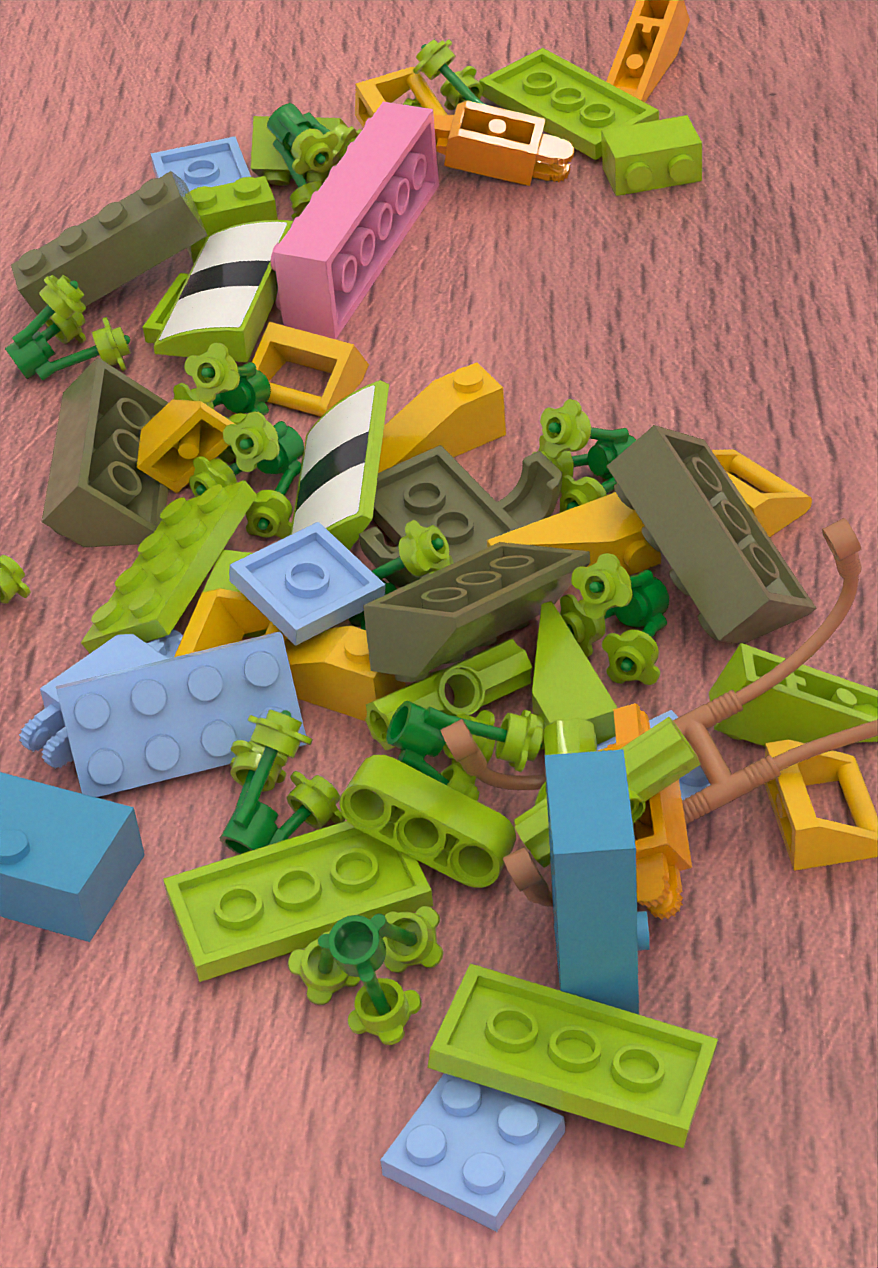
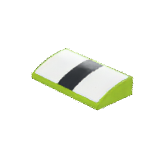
[153,220,293,363]
[290,380,389,550]

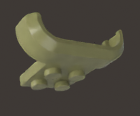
[359,445,562,587]

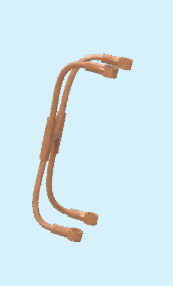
[440,518,878,907]

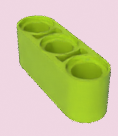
[339,755,516,888]

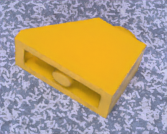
[137,399,234,493]

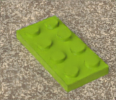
[479,48,659,160]
[81,480,257,653]
[163,821,433,982]
[427,963,718,1148]

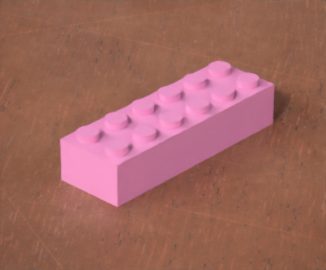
[271,102,439,339]

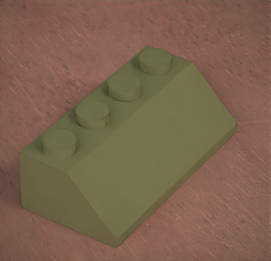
[11,171,208,328]
[42,357,168,547]
[607,425,817,644]
[363,542,590,682]

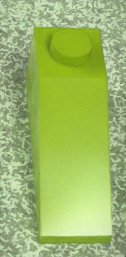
[532,601,618,751]
[709,643,878,746]

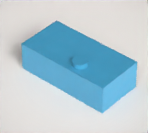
[545,749,650,1015]
[0,772,145,942]

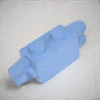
[19,629,183,769]

